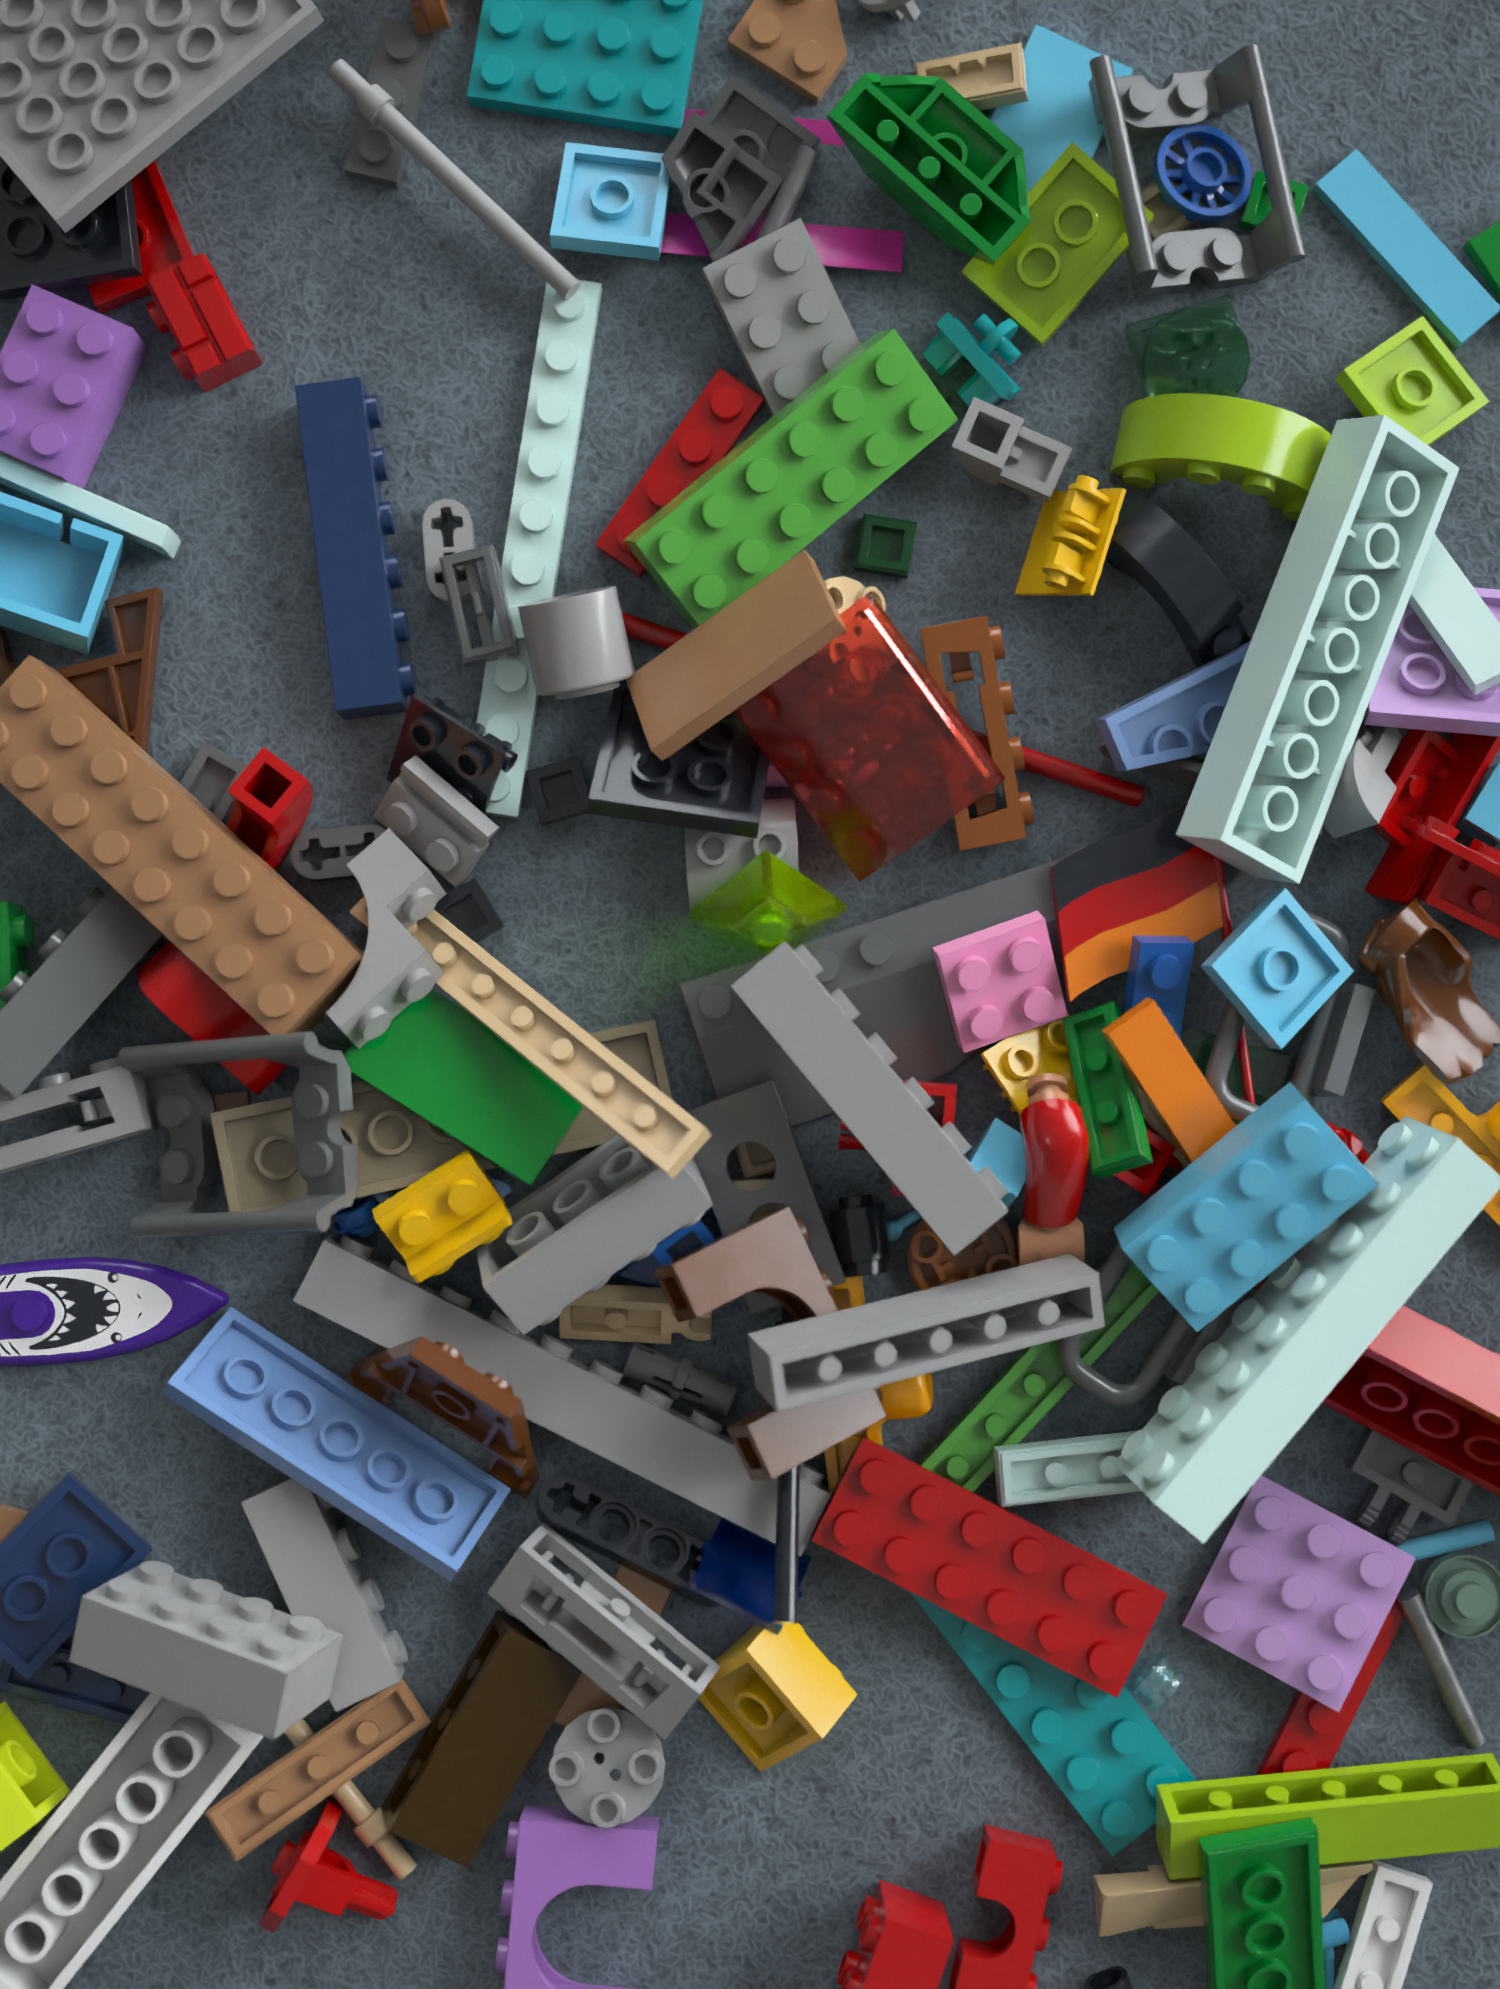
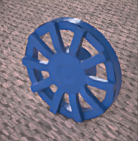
[1152,124,1252,223]

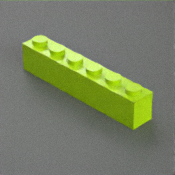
[1156,1753,1500,1880]

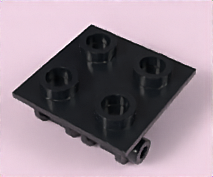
[387,693,518,814]

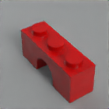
[947,1824,1063,1989]

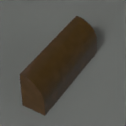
[381,1609,582,1868]

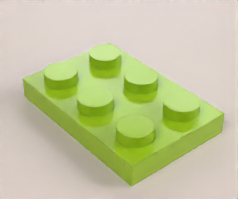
[961,142,1154,347]

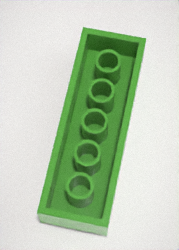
[623,328,959,628]

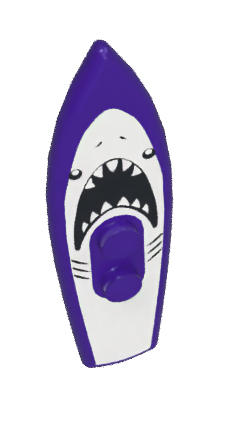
[0,1257,229,1366]

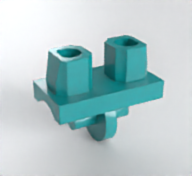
[923,312,1021,406]

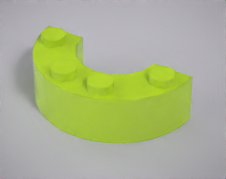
[1110,393,1331,521]

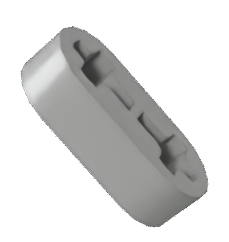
[422,499,477,606]

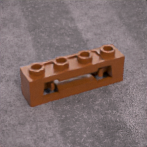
[920,615,1035,851]

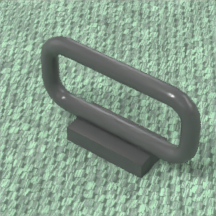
[1205,911,1376,1123]
[1057,1193,1251,1406]

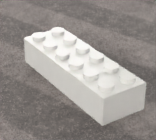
[0,1693,264,1989]

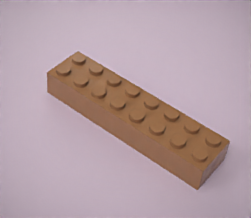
[0,654,364,1035]

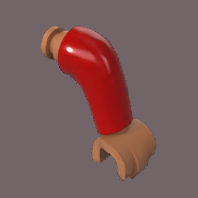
[1017,1073,1089,1266]

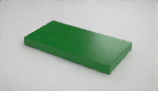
[344,989,584,1188]
[1198,1817,1325,1989]

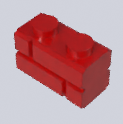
[145,253,263,393]

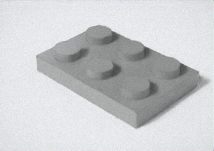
[701,218,860,417]

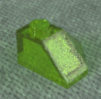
[689,850,847,954]

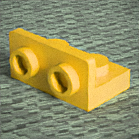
[372,1149,513,1283]

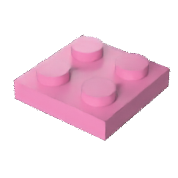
[932,911,1068,1053]

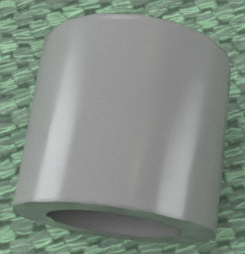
[517,586,634,700]

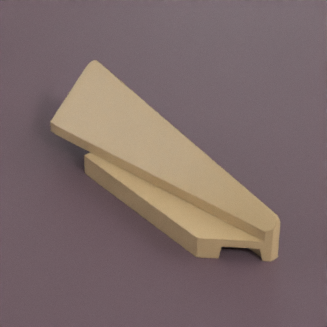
[1093,1860,1373,1937]

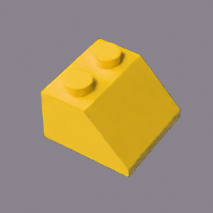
[698,1613,858,1772]

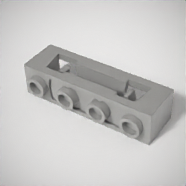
[0,1057,159,1175]
[487,1522,721,1740]

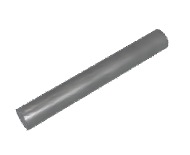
[756,145,820,240]
[1397,1589,1486,1750]

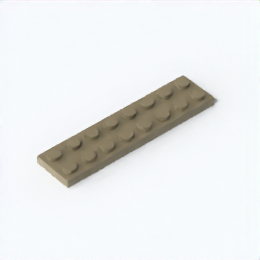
[210,1019,673,1212]

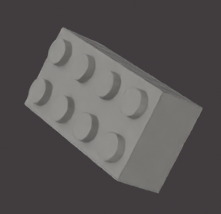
[475,1135,713,1335]
[69,1561,343,1740]

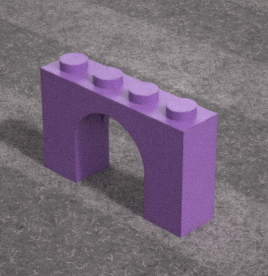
[495,1805,659,1989]

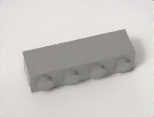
[241,1477,408,1712]

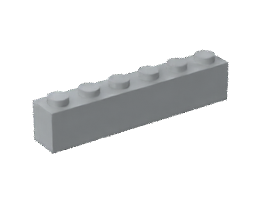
[731,941,1009,1256]
[748,1254,1105,1412]

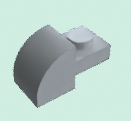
[950,397,1072,503]
[1323,726,1403,839]

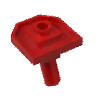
[259,1798,398,1934]

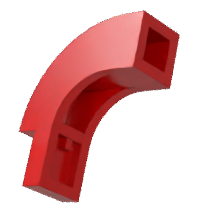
[226,747,313,871]

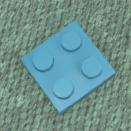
[550,142,672,261]
[1201,888,1354,1049]

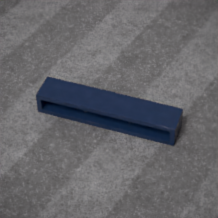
[295,377,417,720]

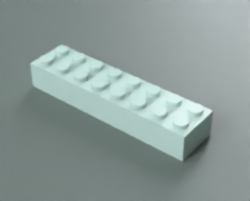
[1176,415,1459,884]
[1114,1115,1500,1544]

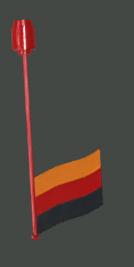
[1050,803,1268,1290]

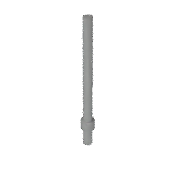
[328,59,580,300]

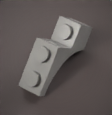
[326,828,447,1049]

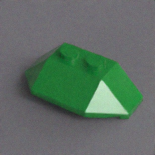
[827,73,1031,265]

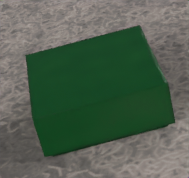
[854,513,917,579]

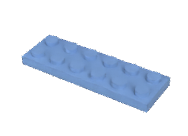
[163,1307,511,1582]

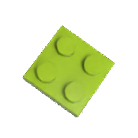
[1335,316,1489,446]

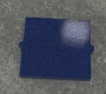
[689,1517,812,1635]

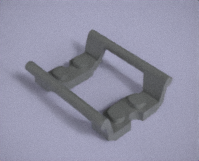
[1088,44,1306,296]
[118,1032,359,1239]

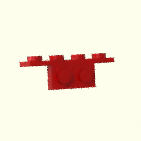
[1365,729,1500,906]
[1400,815,1500,940]

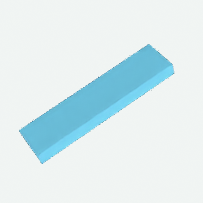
[1312,149,1500,349]

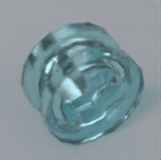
[1129,1652,1185,1711]

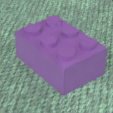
[0,285,148,489]

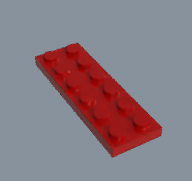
[810,1435,1168,1698]

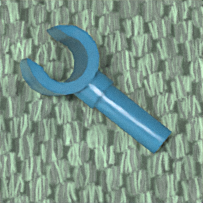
[1322,1908,1351,1989]

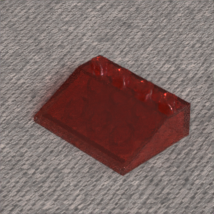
[734,592,1005,882]

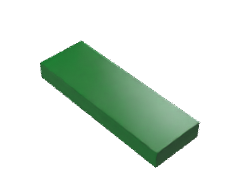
[1062,1001,1153,1179]

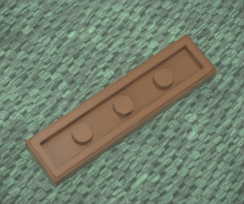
[204,1677,431,1862]

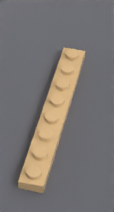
[349,897,711,1180]

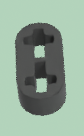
[290,824,386,882]

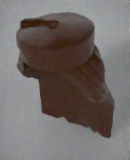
[1357,899,1500,1084]

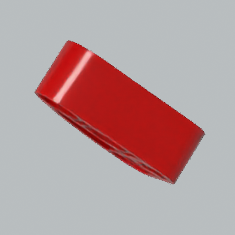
[137,940,289,1095]

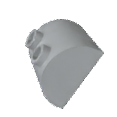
[684,797,800,914]

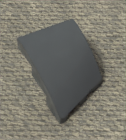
[661,74,821,262]

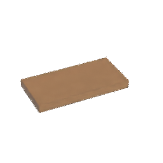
[625,550,847,761]

